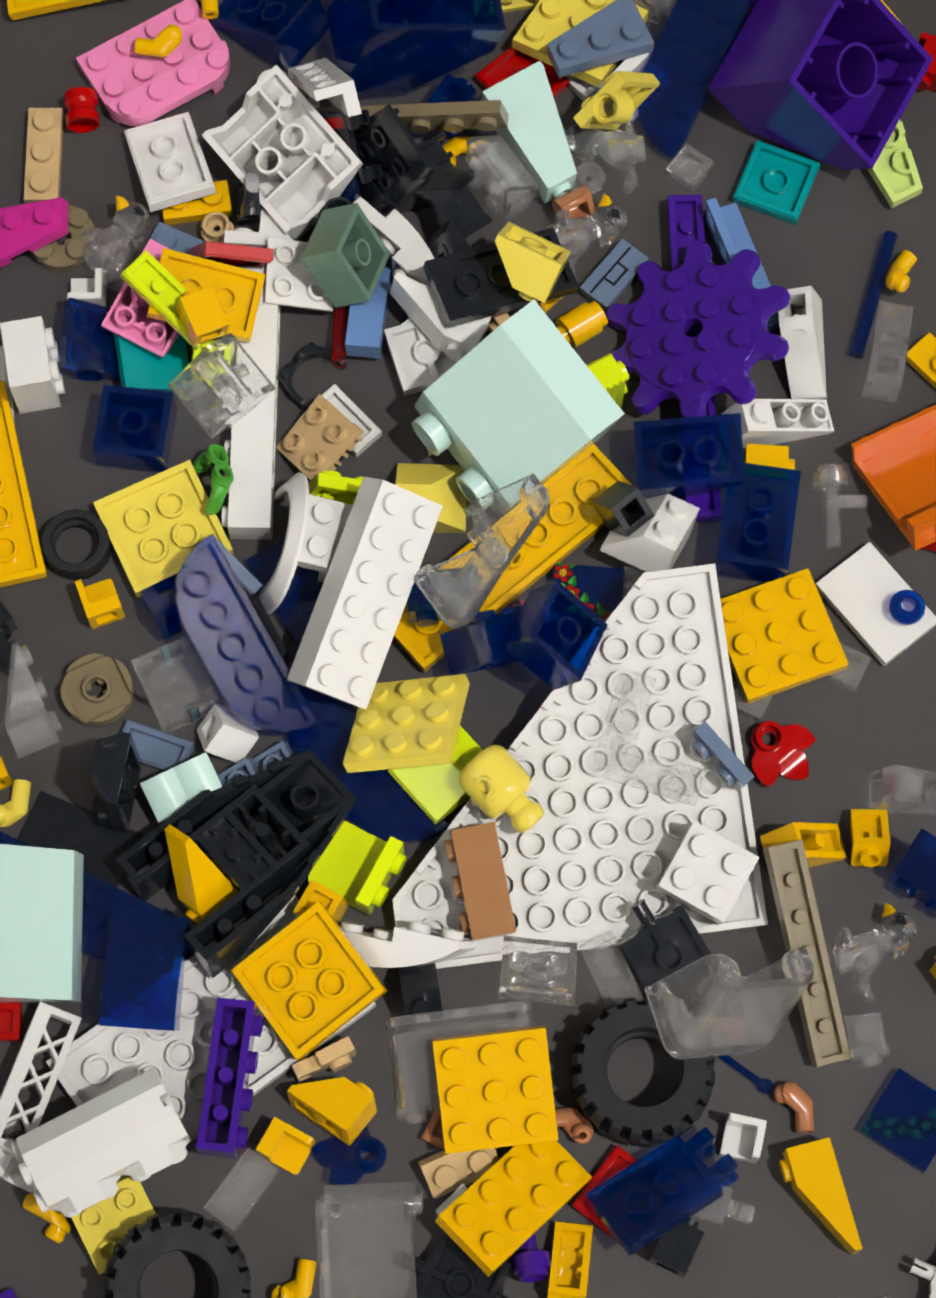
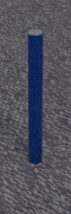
[850,231,898,359]

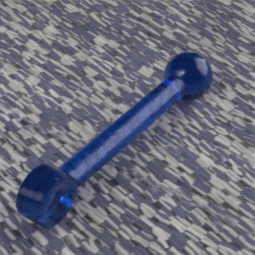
[708,1041,773,1094]

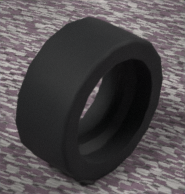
[41,509,112,581]

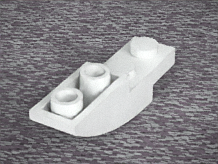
[353,197,434,287]
[341,921,477,968]

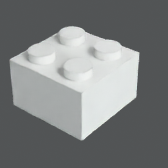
[0,316,65,414]
[655,821,760,925]

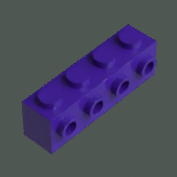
[196,997,264,1159]

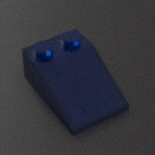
[208,0,332,70]
[634,413,745,499]
[715,461,801,582]
[99,913,188,1031]

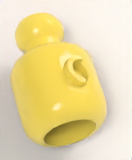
[459,745,544,834]

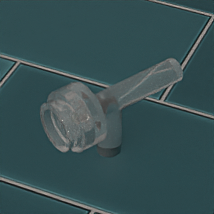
[813,464,867,548]

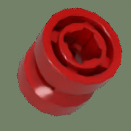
[63,87,100,133]

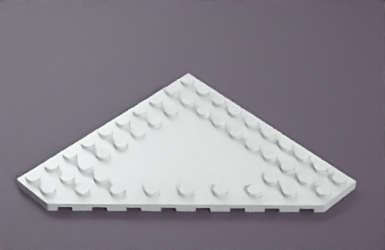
[392,563,768,969]

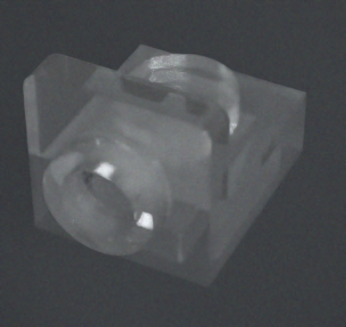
[843,1012,891,1067]

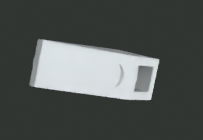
[778,286,827,399]
[718,399,834,448]

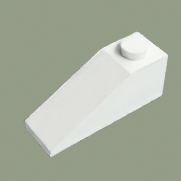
[390,272,492,362]

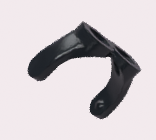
[235,172,261,223]
[278,342,347,410]

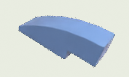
[345,266,392,359]

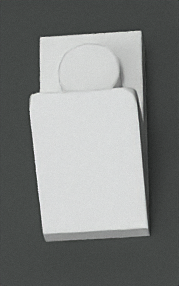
[224,208,293,248]

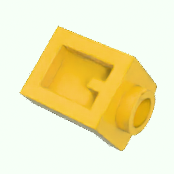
[849,809,890,867]

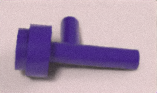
[512,1234,551,1283]

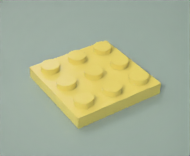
[512,0,649,88]
[93,460,234,597]
[343,674,470,773]

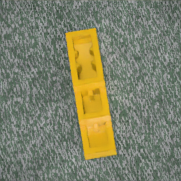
[547,1221,593,1298]

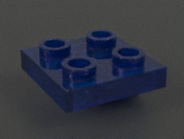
[59,298,121,382]

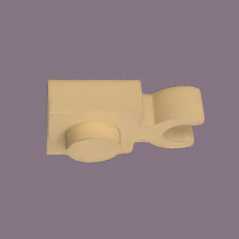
[292,1036,356,1083]

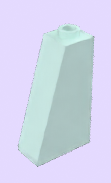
[481,61,577,203]

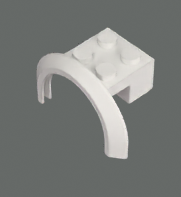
[259,472,353,614]

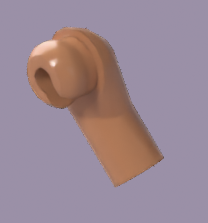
[774,1081,814,1133]
[555,1107,594,1144]

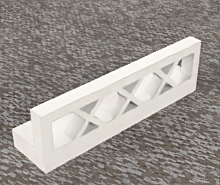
[287,58,362,117]
[0,1001,82,1153]

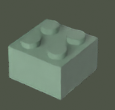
[301,203,390,308]

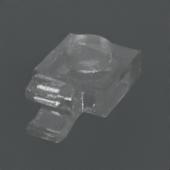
[686,1177,756,1227]

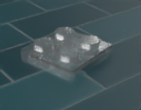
[499,936,578,1006]

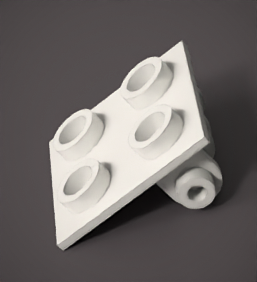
[264,237,333,312]

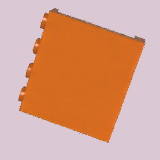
[851,405,936,551]

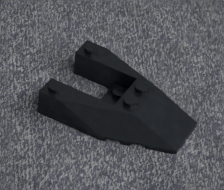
[116,750,357,978]

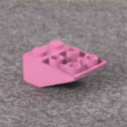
[101,239,180,358]

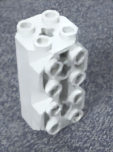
[10,1068,190,1218]

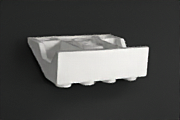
[202,65,363,241]

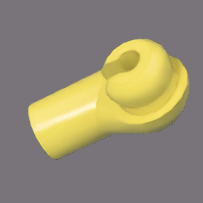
[0,779,31,827]

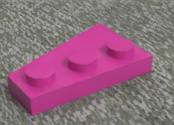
[0,197,69,268]

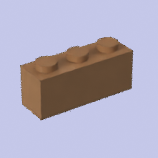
[444,822,516,941]

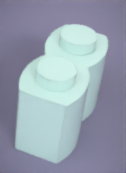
[140,752,223,823]

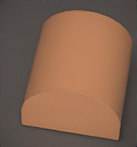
[552,184,597,232]

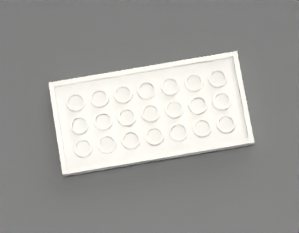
[46,895,376,1144]

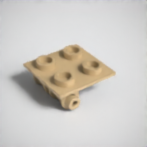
[276,394,364,480]

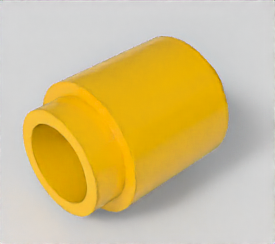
[556,301,608,349]

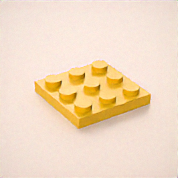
[720,568,849,704]
[231,901,387,1060]
[432,1025,558,1154]

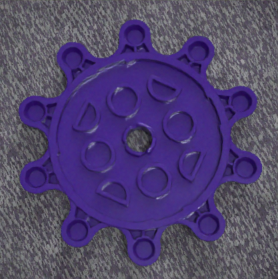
[606,240,790,425]

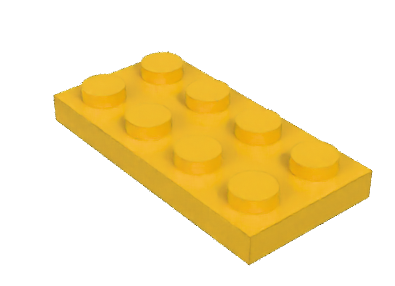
[435,1141,592,1277]

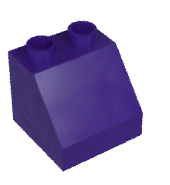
[708,0,933,170]

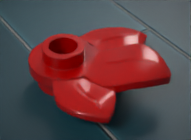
[751,721,816,787]

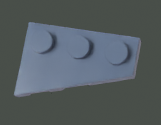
[547,0,654,78]

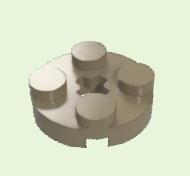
[30,205,97,273]
[60,653,134,727]

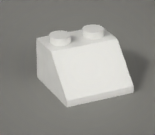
[600,494,700,572]

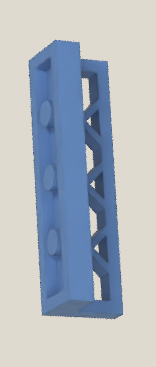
[703,198,780,331]

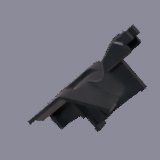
[355,104,493,259]

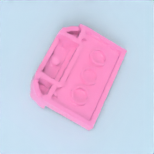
[76,0,231,127]

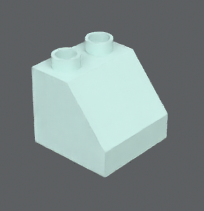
[412,300,625,516]
[0,844,84,1003]

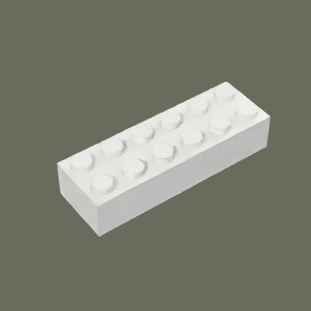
[287,476,443,709]

